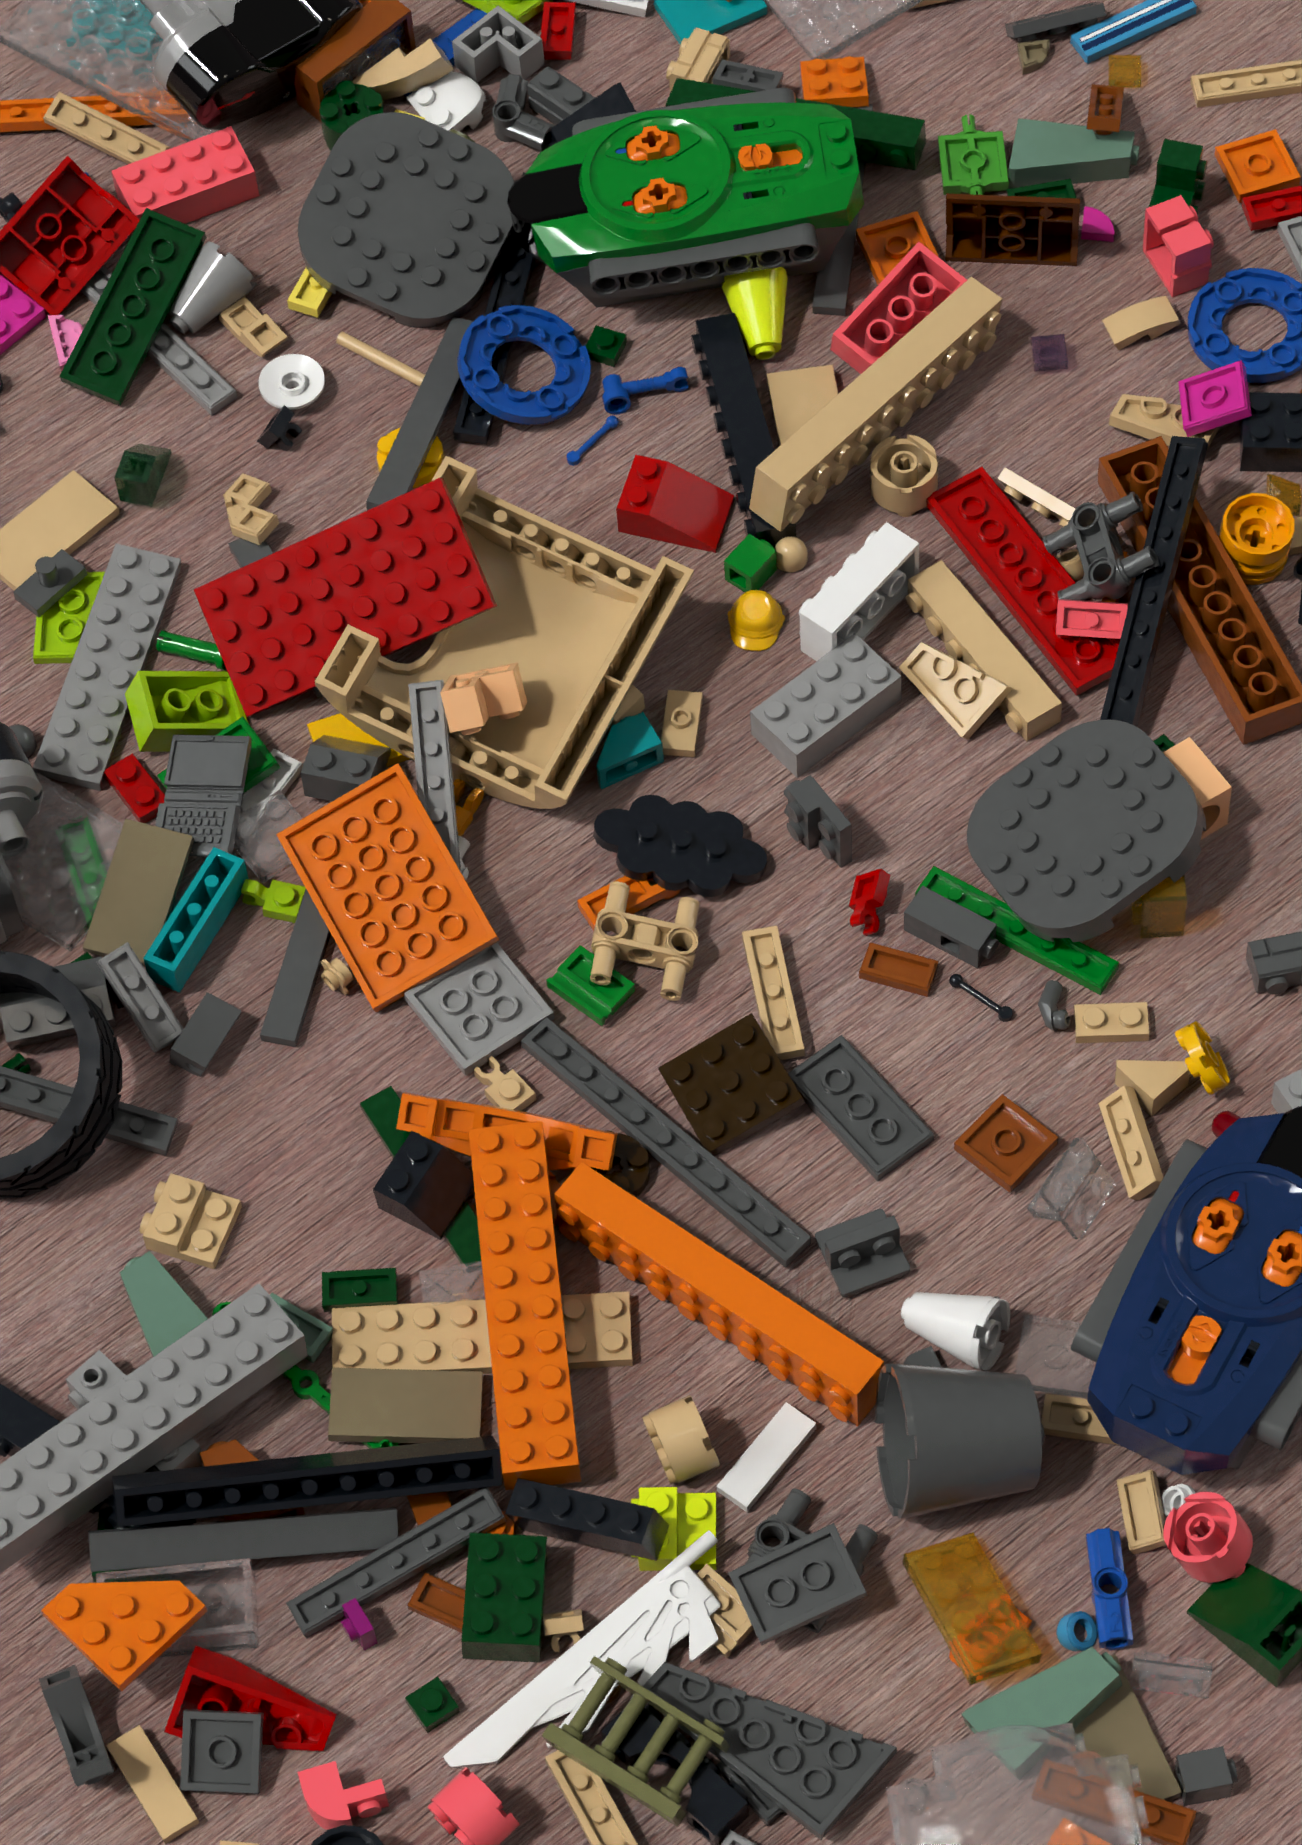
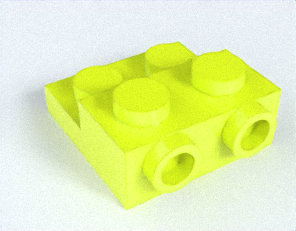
[631,1487,717,1571]

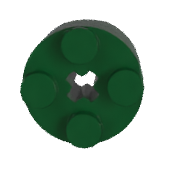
[319,80,385,151]

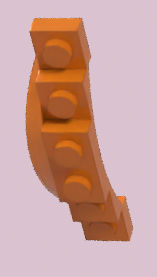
[396,1092,618,1171]

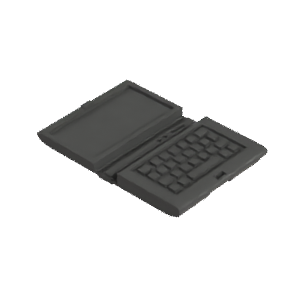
[155,735,252,857]

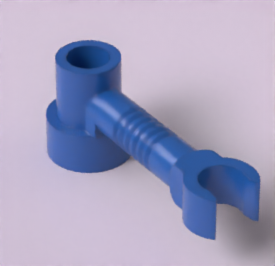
[602,367,689,415]

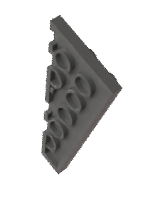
[643,1662,897,1840]

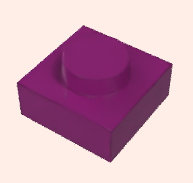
[341,1598,377,1650]

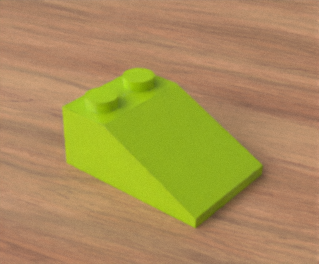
[125,671,248,752]

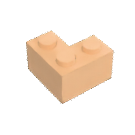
[440,662,527,735]

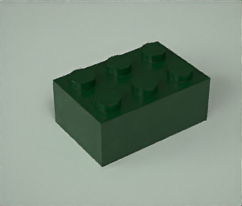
[461,1532,547,1663]

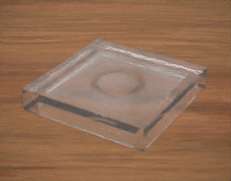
[1015,1314,1094,1398]

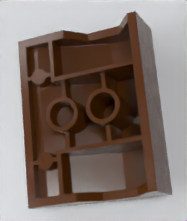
[945,193,1080,266]

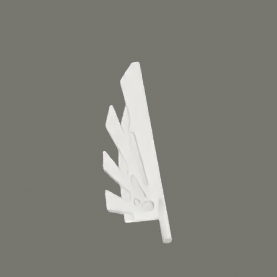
[443,1530,721,1768]

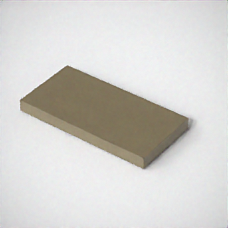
[83,818,194,968]
[328,1368,483,1443]
[1067,1654,1182,1802]

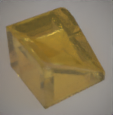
[1265,474,1301,516]

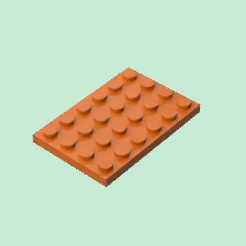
[276,763,500,1012]

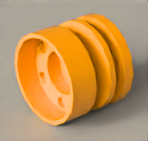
[1218,493,1295,585]

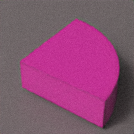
[1081,206,1114,242]

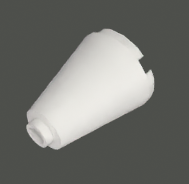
[901,1292,1010,1371]

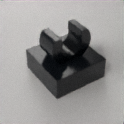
[257,405,302,451]

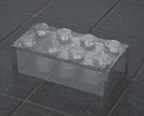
[96,1558,259,1658]

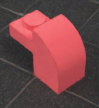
[297,1761,389,1830]

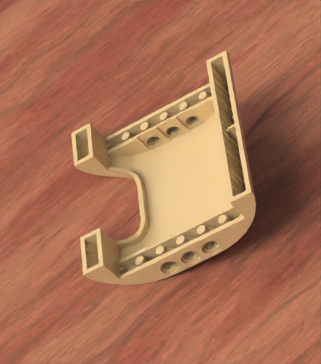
[315,456,694,809]

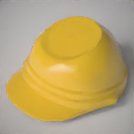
[727,590,785,651]

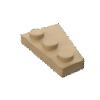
[1109,394,1220,449]
[899,642,1013,739]

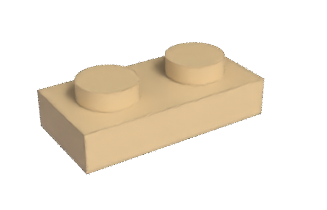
[1074,1002,1149,1043]

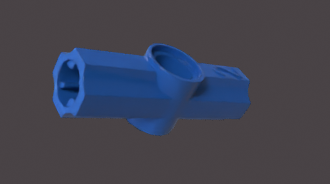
[1086,1528,1134,1650]

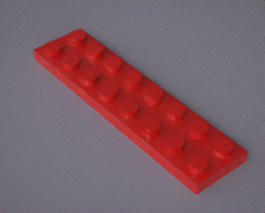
[927,467,1120,696]

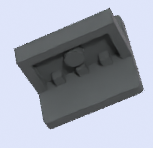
[815,1209,910,1297]

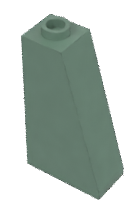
[1008,118,1140,189]
[120,1251,208,1357]
[961,1647,1122,1780]

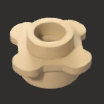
[321,958,354,995]

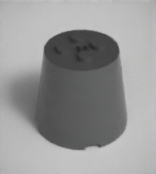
[875,1363,1044,1519]

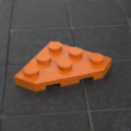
[41,1580,207,1692]

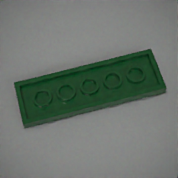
[59,208,206,406]

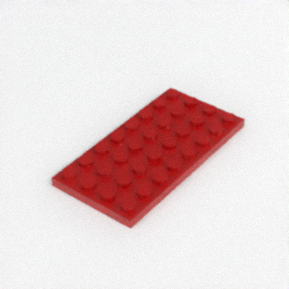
[194,478,497,717]

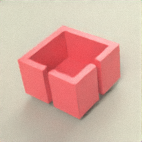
[1143,195,1214,298]

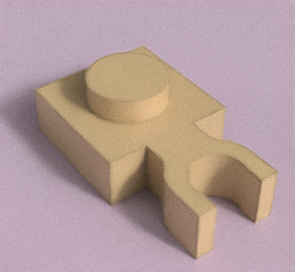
[474,1056,537,1111]

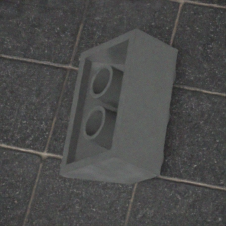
[0,956,116,1050]

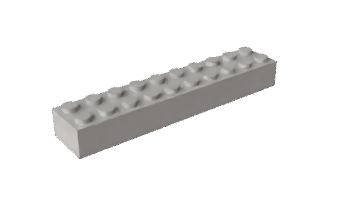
[0,1283,308,1574]

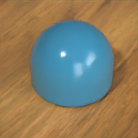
[1056,1611,1097,1651]

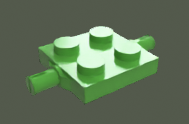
[938,114,1009,195]

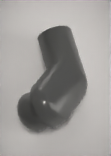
[1038,980,1070,1031]

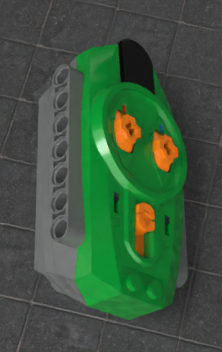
[507,88,864,308]

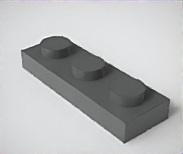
[1005,1,1106,42]

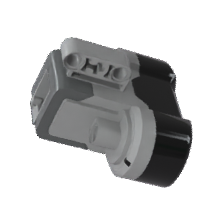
[139,0,363,130]

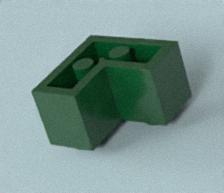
[1149,139,1207,214]

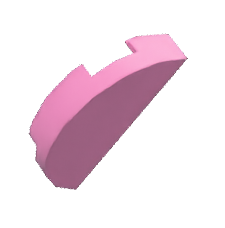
[48,315,83,372]

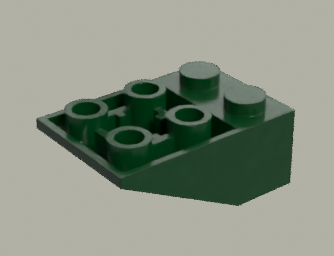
[1186,1563,1302,1688]

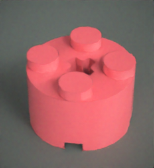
[1163,1492,1253,1583]
[428,1767,520,1845]

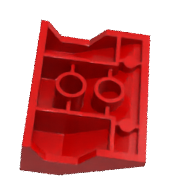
[0,155,140,315]

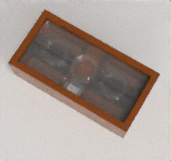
[291,0,416,122]

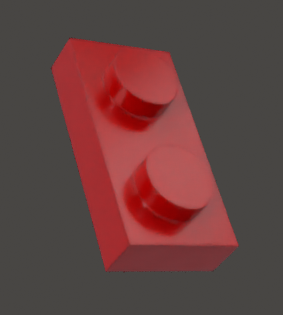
[540,2,576,60]
[1242,185,1302,231]
[104,753,165,823]

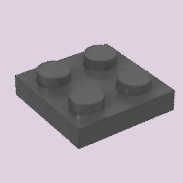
[180,1709,264,1794]

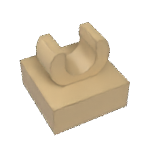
[543,1609,584,1652]

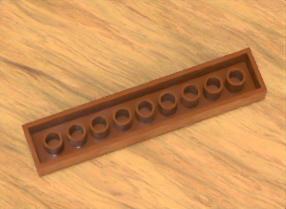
[1098,436,1302,745]

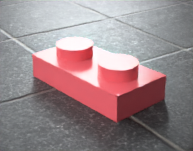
[1056,599,1128,639]

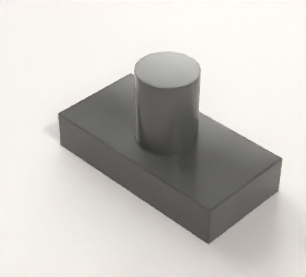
[13,549,87,618]

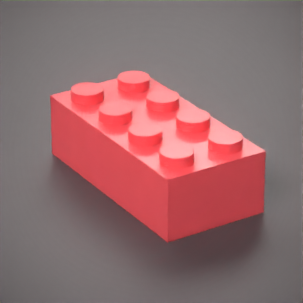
[111,126,259,224]
[830,242,967,374]

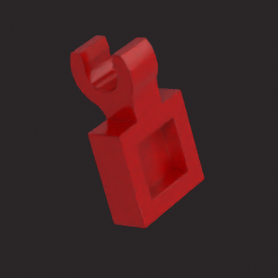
[849,868,891,936]

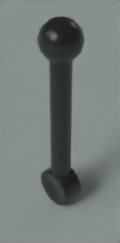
[949,974,1013,1022]

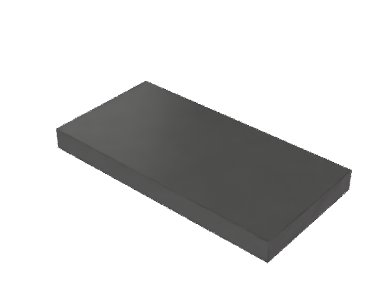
[788,1035,934,1182]

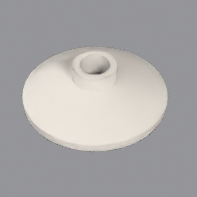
[258,354,325,410]

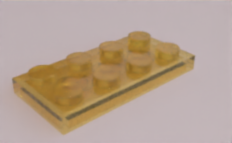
[902,1532,1042,1685]

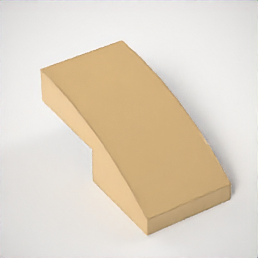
[219,296,287,358]
[1102,296,1181,350]

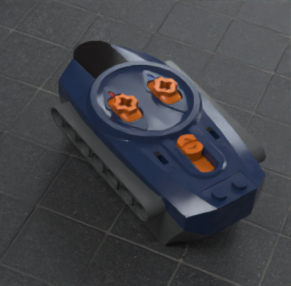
[1071,1106,1302,1475]

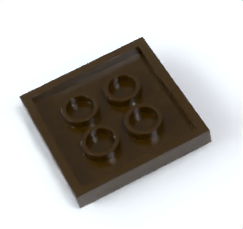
[658,1013,805,1157]

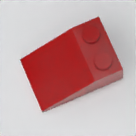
[616,455,735,553]

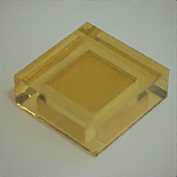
[1108,55,1141,88]

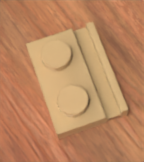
[696,1563,754,1658]

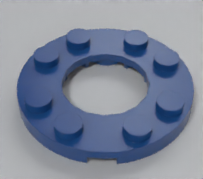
[1188,268,1302,384]
[457,305,591,425]

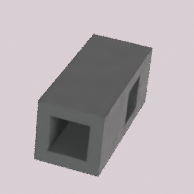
[904,886,999,969]

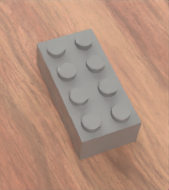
[750,633,901,778]

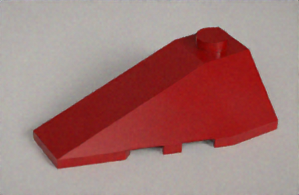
[164,1645,337,1751]

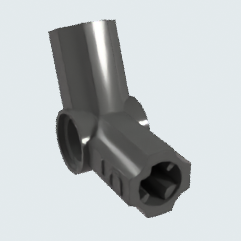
[492,74,555,151]

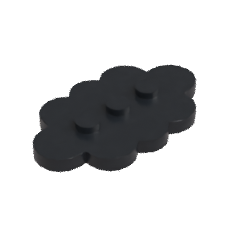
[593,795,767,897]

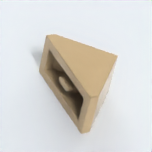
[1115,1060,1190,1117]

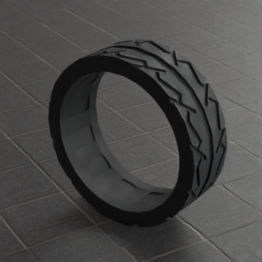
[0,951,122,1199]

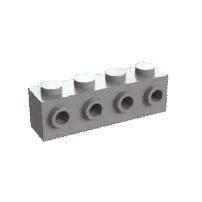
[66,1350,202,1473]

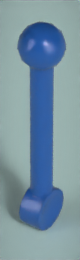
[567,416,619,466]

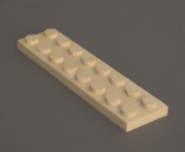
[332,1291,633,1374]

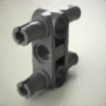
[1043,491,1159,601]
[745,1488,878,1633]

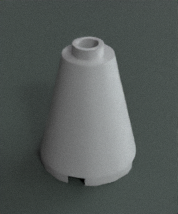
[169,241,257,334]

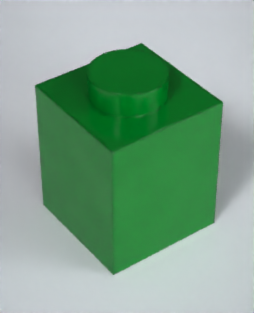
[724,534,777,592]

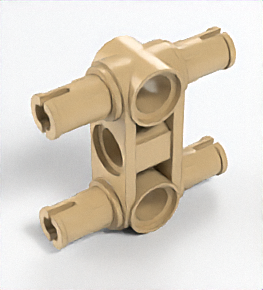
[590,881,700,1001]

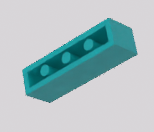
[143,847,249,993]

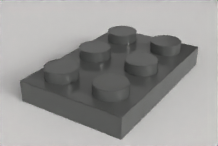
[728,1523,868,1645]

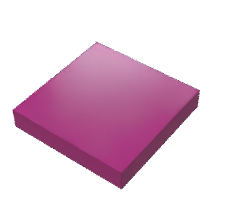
[1178,360,1252,437]

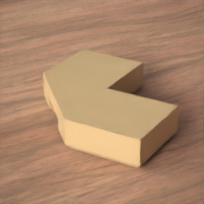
[223,473,279,545]

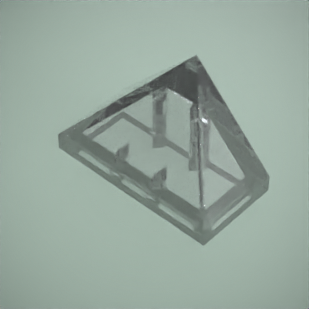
[418,1261,485,1306]

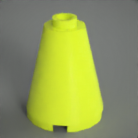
[722,267,788,360]

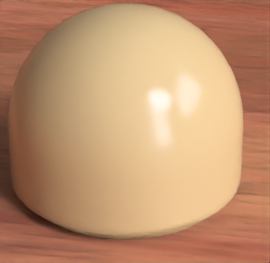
[774,536,808,572]
[1055,549,1085,581]

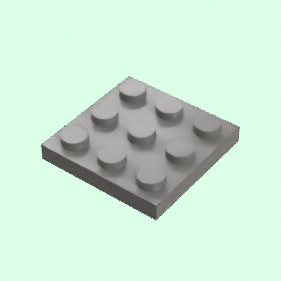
[404,942,554,1076]

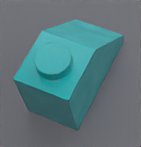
[596,712,664,790]

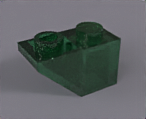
[114,444,172,507]

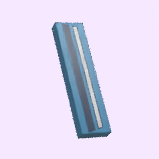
[1070,0,1197,64]

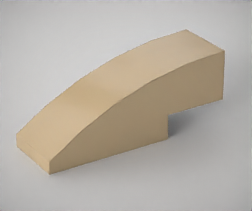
[352,38,454,100]

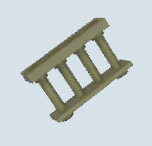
[542,1656,730,1827]

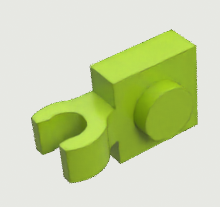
[241,879,306,923]

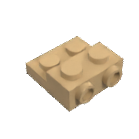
[140,1173,242,1270]

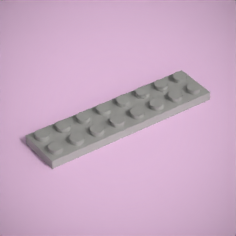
[33,543,181,791]

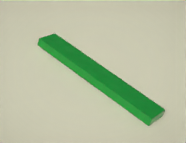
[915,866,1119,995]

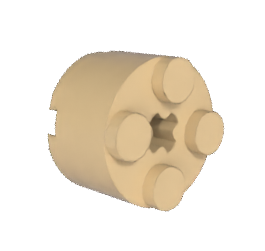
[870,435,938,517]
[642,1395,720,1485]

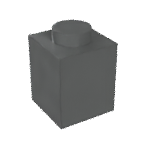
[1175,1746,1238,1806]

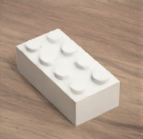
[799,522,919,661]

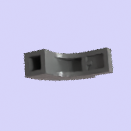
[39,1664,114,1787]

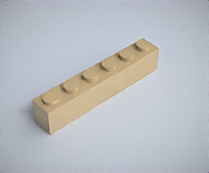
[906,560,1062,742]

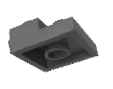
[784,775,852,868]

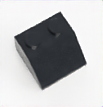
[373,1131,474,1240]

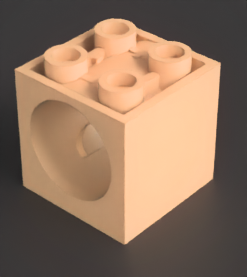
[1163,737,1232,839]

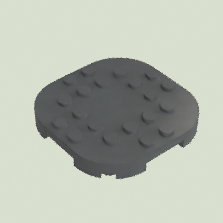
[298,112,517,328]
[967,720,1206,942]

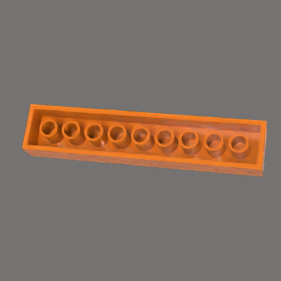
[468,1121,581,1490]
[554,1162,884,1426]

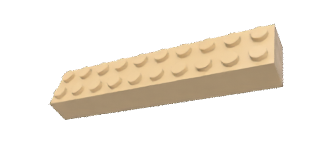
[749,277,1002,532]

